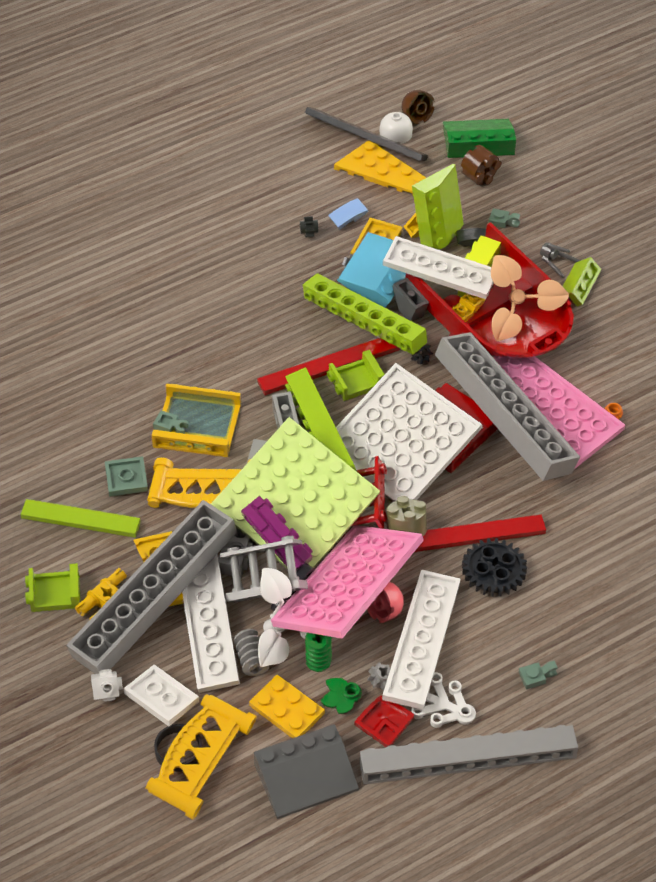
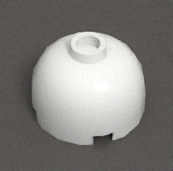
[379,112,413,144]

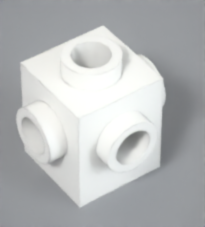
[91,669,123,701]

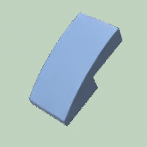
[328,198,369,230]

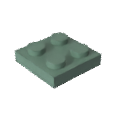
[105,456,148,497]

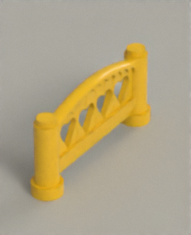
[147,457,251,508]
[145,694,257,820]

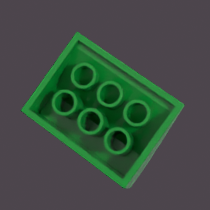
[443,119,516,158]

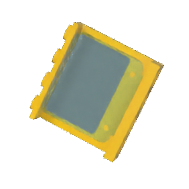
[151,384,241,457]

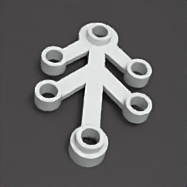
[411,672,476,728]

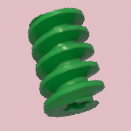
[305,632,332,672]

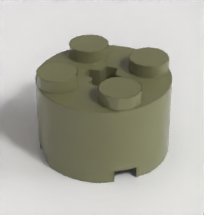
[386,496,427,536]

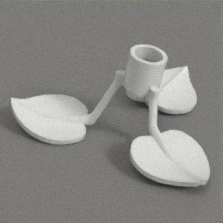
[258,568,307,667]

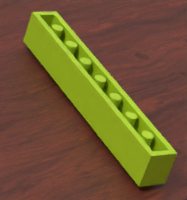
[285,367,357,472]

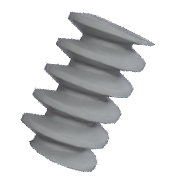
[234,629,269,676]

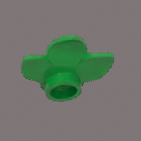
[321,678,362,714]

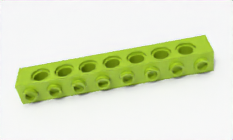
[303,273,428,355]

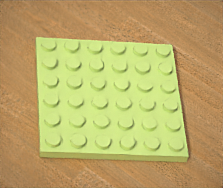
[211,417,380,569]

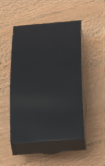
[455,228,486,247]

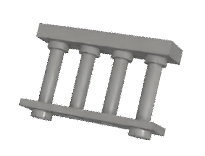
[220,536,308,603]

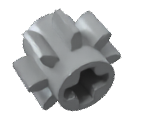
[367,662,391,690]

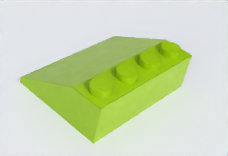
[412,164,464,250]

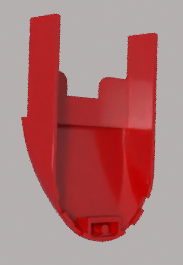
[405,222,574,358]

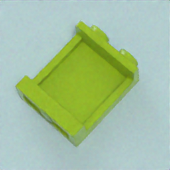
[327,350,385,401]
[25,563,80,612]

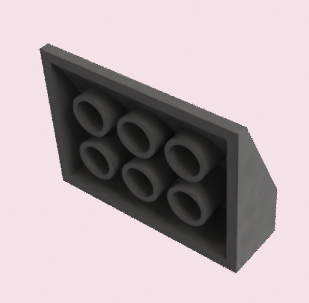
[254,724,359,819]

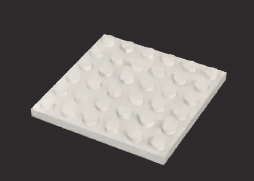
[336,363,483,502]

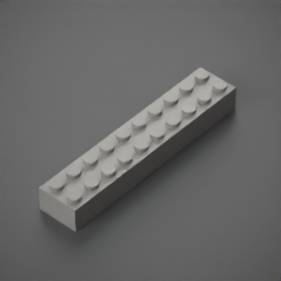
[435,332,580,481]
[66,500,237,674]

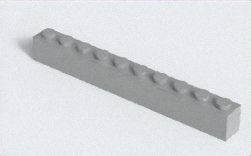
[360,725,578,785]

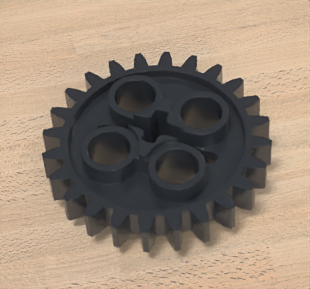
[462,538,528,597]

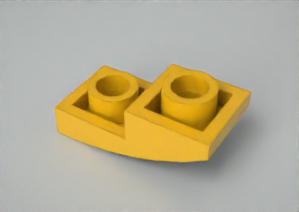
[452,293,485,322]

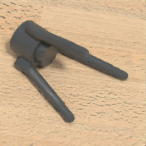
[540,242,581,278]

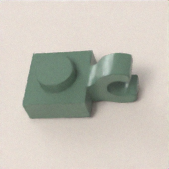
[488,208,520,228]
[519,661,558,690]

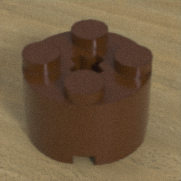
[461,145,502,185]

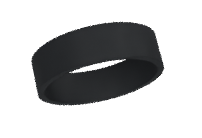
[154,724,202,772]

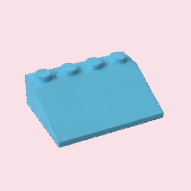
[337,232,406,307]

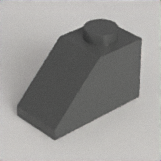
[392,278,429,322]

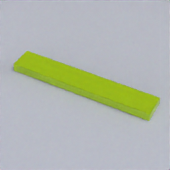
[21,499,141,538]

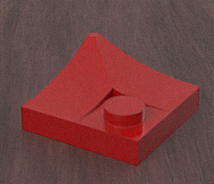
[354,696,414,747]

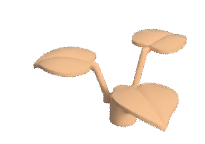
[491,255,569,341]

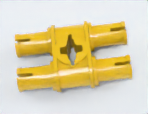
[75,568,127,620]

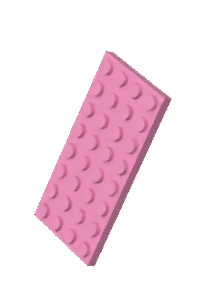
[493,356,625,468]
[271,525,424,638]

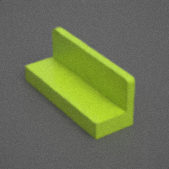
[563,257,601,307]

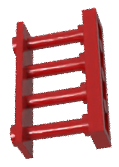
[340,456,387,539]

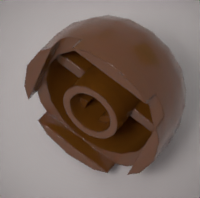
[401,90,435,124]

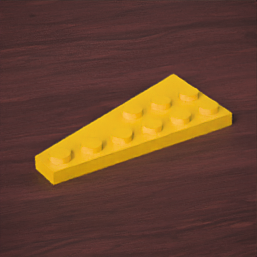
[334,140,426,195]

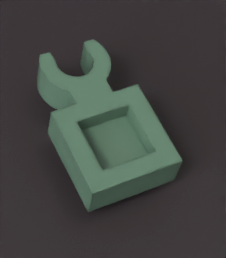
[153,410,189,434]

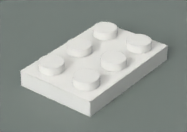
[124,665,199,726]

